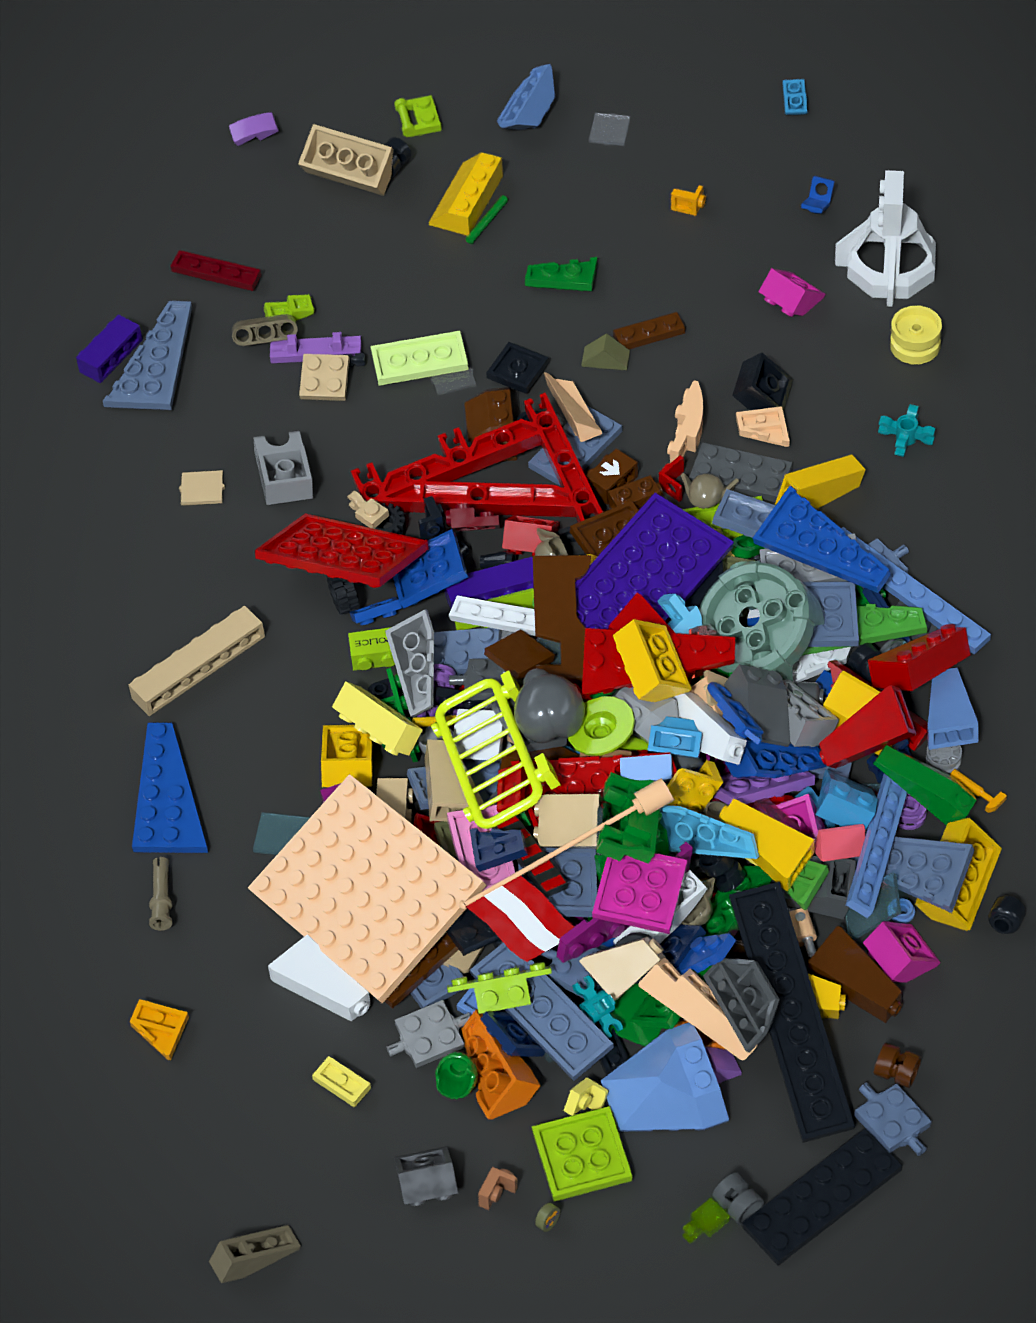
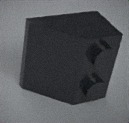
[732,352,793,412]

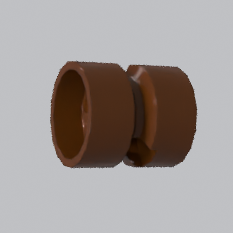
[874,1042,922,1088]

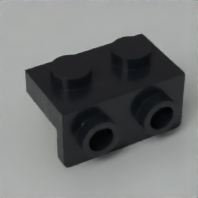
[418,496,446,541]

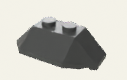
[703,958,780,1053]

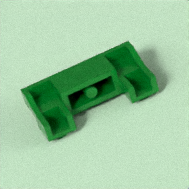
[596,772,662,864]

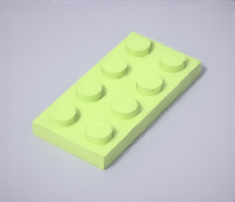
[371,331,468,386]

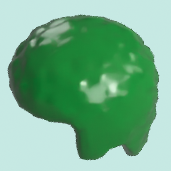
[435,1052,478,1099]

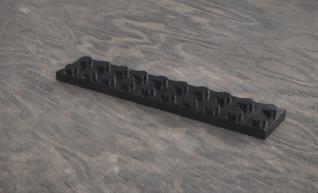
[729,881,855,1143]

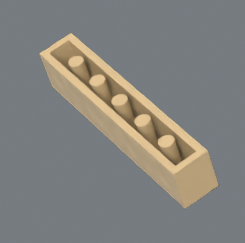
[128,606,265,716]

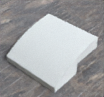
[453,709,506,761]

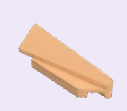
[544,372,602,442]
[639,957,758,1061]

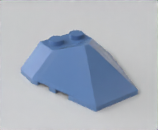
[601,1022,729,1132]

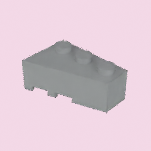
[782,680,839,747]

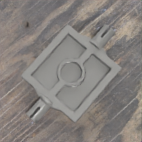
[386,1000,470,1068]

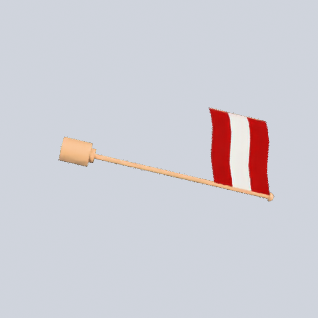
[459,778,674,962]

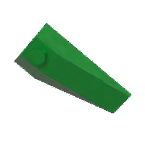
[873,745,976,825]

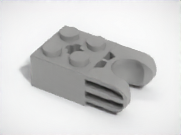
[253,431,313,505]

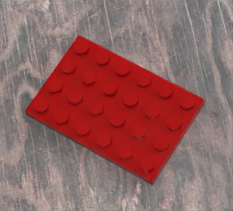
[255,513,428,588]

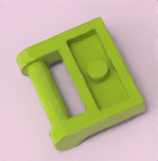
[394,95,441,137]

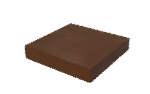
[484,629,555,680]

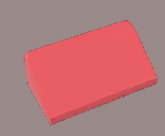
[814,824,865,861]

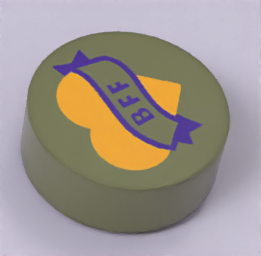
[535,1203,560,1232]

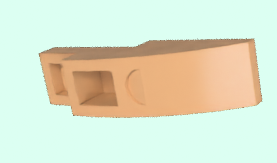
[667,380,703,463]

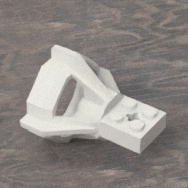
[835,170,936,306]

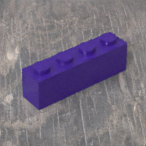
[444,557,533,610]

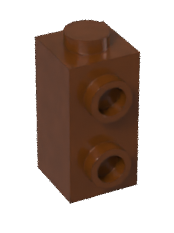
[608,475,663,510]

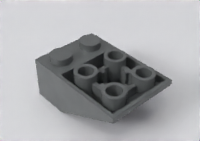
[771,856,856,920]

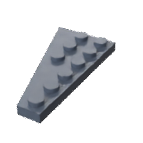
[103,301,192,410]
[846,834,974,913]

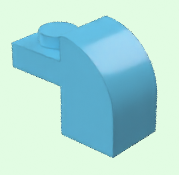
[657,594,702,635]

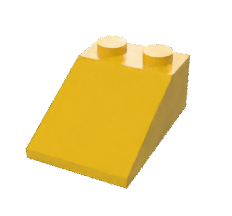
[321,725,372,787]

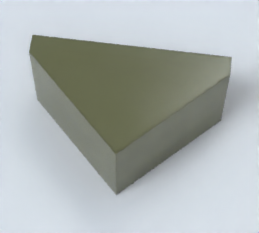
[582,333,630,371]

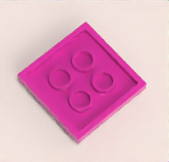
[592,853,687,934]

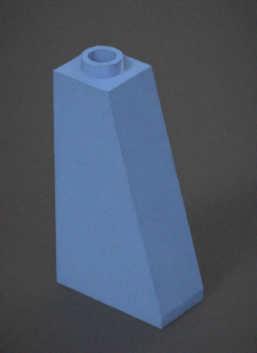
[928,668,978,750]

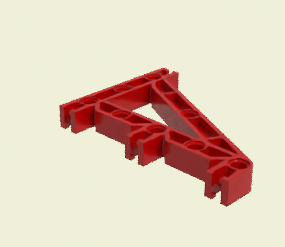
[351,393,603,522]

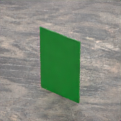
[608,983,661,1047]

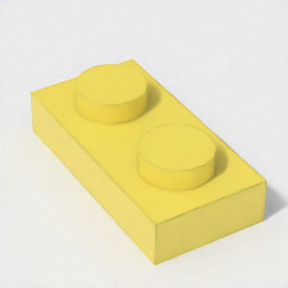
[312,1056,371,1108]

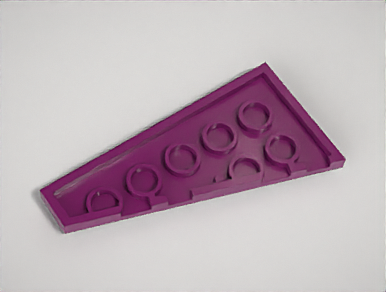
[556,842,693,963]

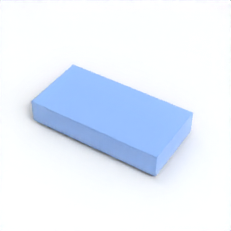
[620,754,673,782]

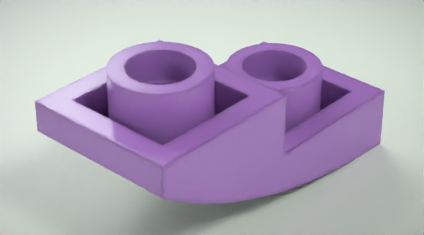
[229,112,279,146]

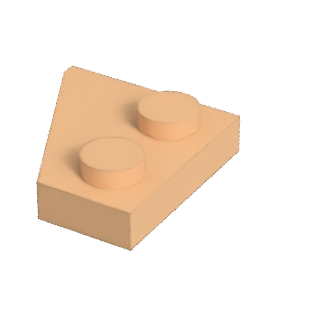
[736,407,789,447]

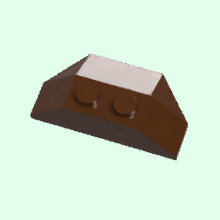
[465,387,517,462]

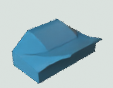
[648,716,702,759]

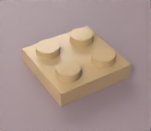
[299,354,350,401]

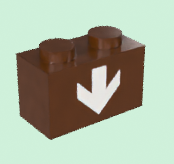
[586,448,638,505]

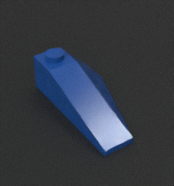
[724,738,827,779]

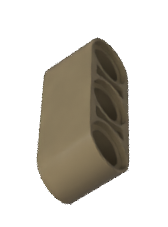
[232,314,297,346]

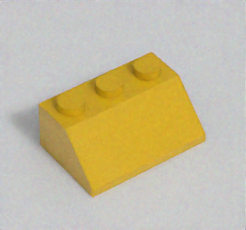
[613,619,692,702]
[823,670,896,755]

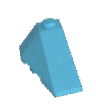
[659,805,759,859]

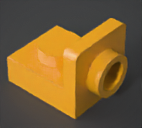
[671,185,706,216]

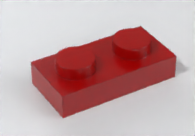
[497,766,526,813]

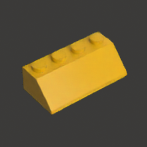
[429,152,503,236]
[915,818,1002,931]

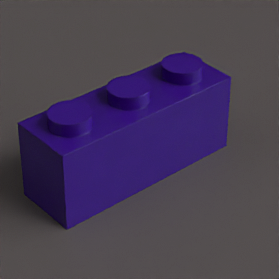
[76,314,143,383]

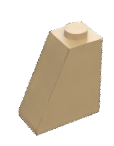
[579,937,665,1001]

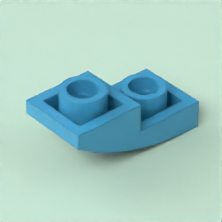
[783,79,807,115]

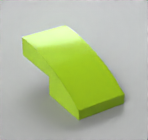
[264,295,314,323]

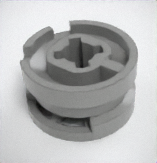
[926,745,962,775]

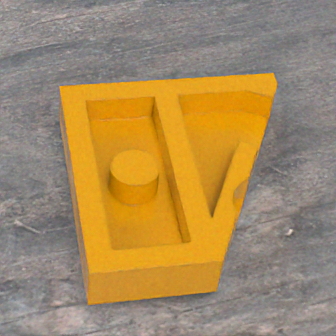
[130,999,189,1060]

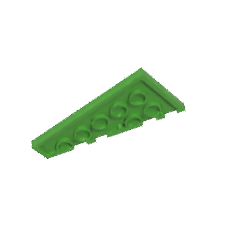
[803,604,927,655]

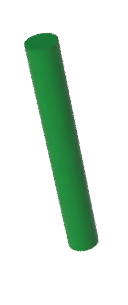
[465,195,508,244]

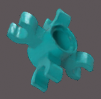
[878,404,936,457]
[572,975,623,1038]

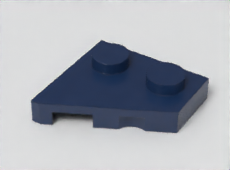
[470,828,527,872]

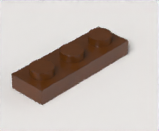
[613,312,685,349]

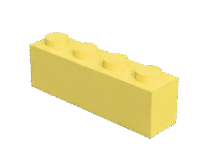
[332,681,423,756]

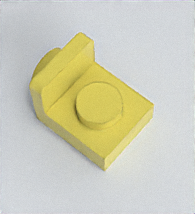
[564,1078,608,1116]

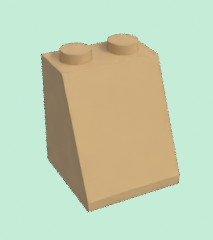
[534,794,604,849]

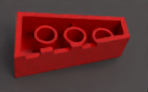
[868,624,971,691]

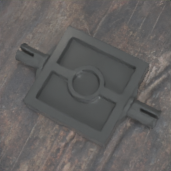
[449,659,525,700]

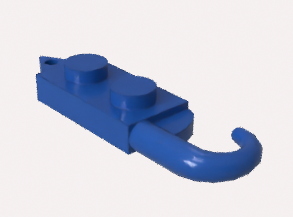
[707,682,764,745]

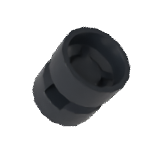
[384,137,412,178]
[848,643,881,684]
[699,854,746,893]

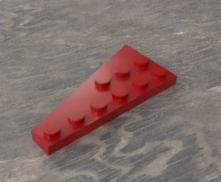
[581,628,735,699]
[511,752,677,827]

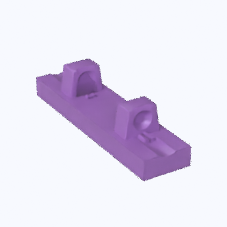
[270,332,361,363]

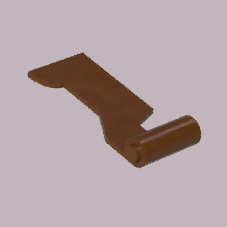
[532,555,591,689]

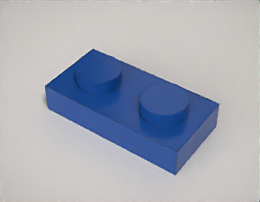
[350,597,402,625]

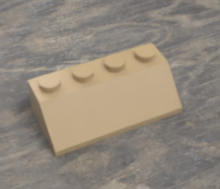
[298,124,393,196]

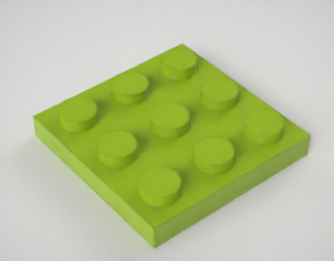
[532,1106,632,1201]

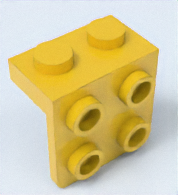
[667,760,723,814]

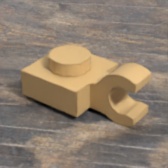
[348,491,389,529]

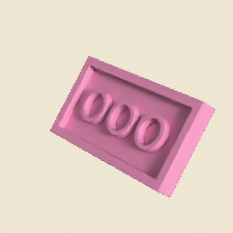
[447,805,515,892]

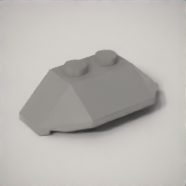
[612,687,679,744]

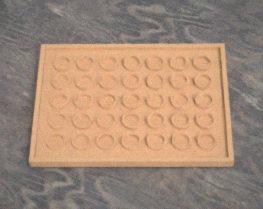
[248,774,487,1003]

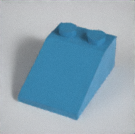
[816,769,878,830]

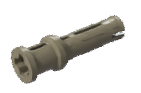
[149,857,172,931]

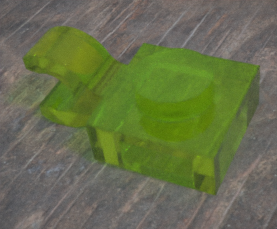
[682,1198,730,1243]

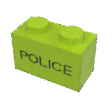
[348,627,395,671]

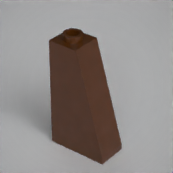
[807,925,903,1023]

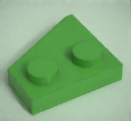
[782,861,829,910]

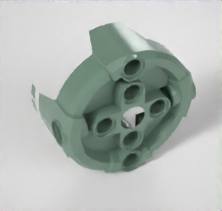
[699,561,824,684]

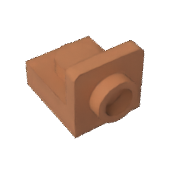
[478,1167,517,1210]

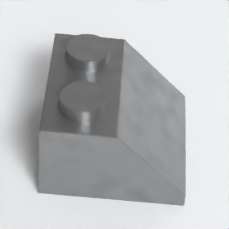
[394,1147,458,1206]

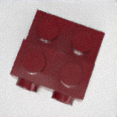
[446,504,500,532]

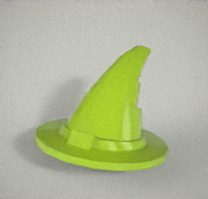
[568,696,648,756]

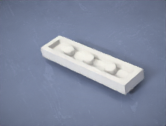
[449,596,535,636]

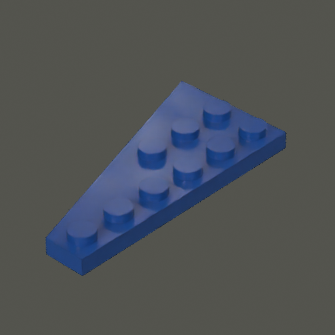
[753,486,891,593]
[132,723,208,853]

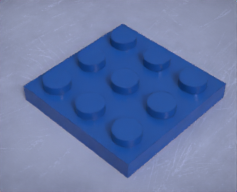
[393,529,468,609]

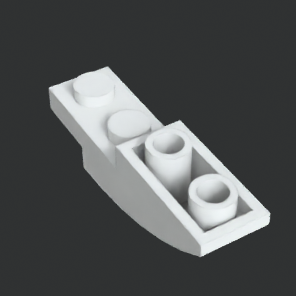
[613,870,707,944]

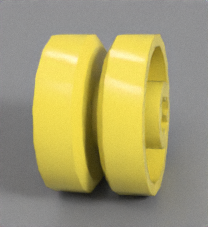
[890,306,942,364]

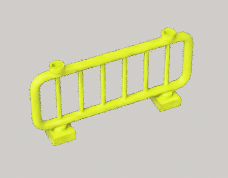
[431,670,560,829]

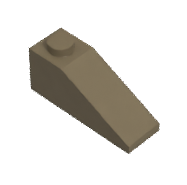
[209,1225,301,1283]

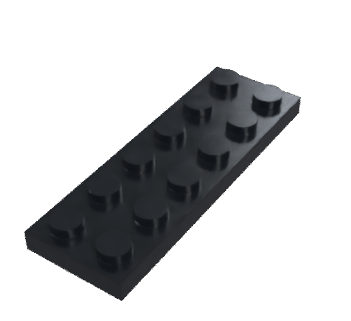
[742,1128,902,1266]

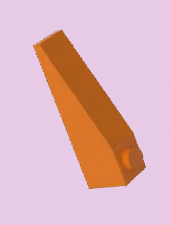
[461,1010,541,1120]

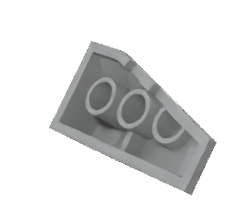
[385,610,434,717]

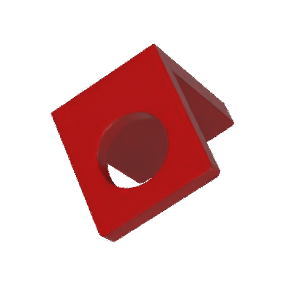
[659,455,684,502]

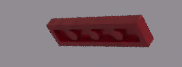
[170,250,262,291]

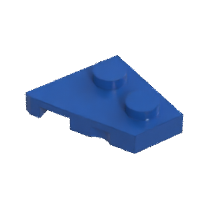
[677,933,736,975]

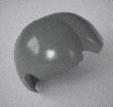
[514,668,585,743]

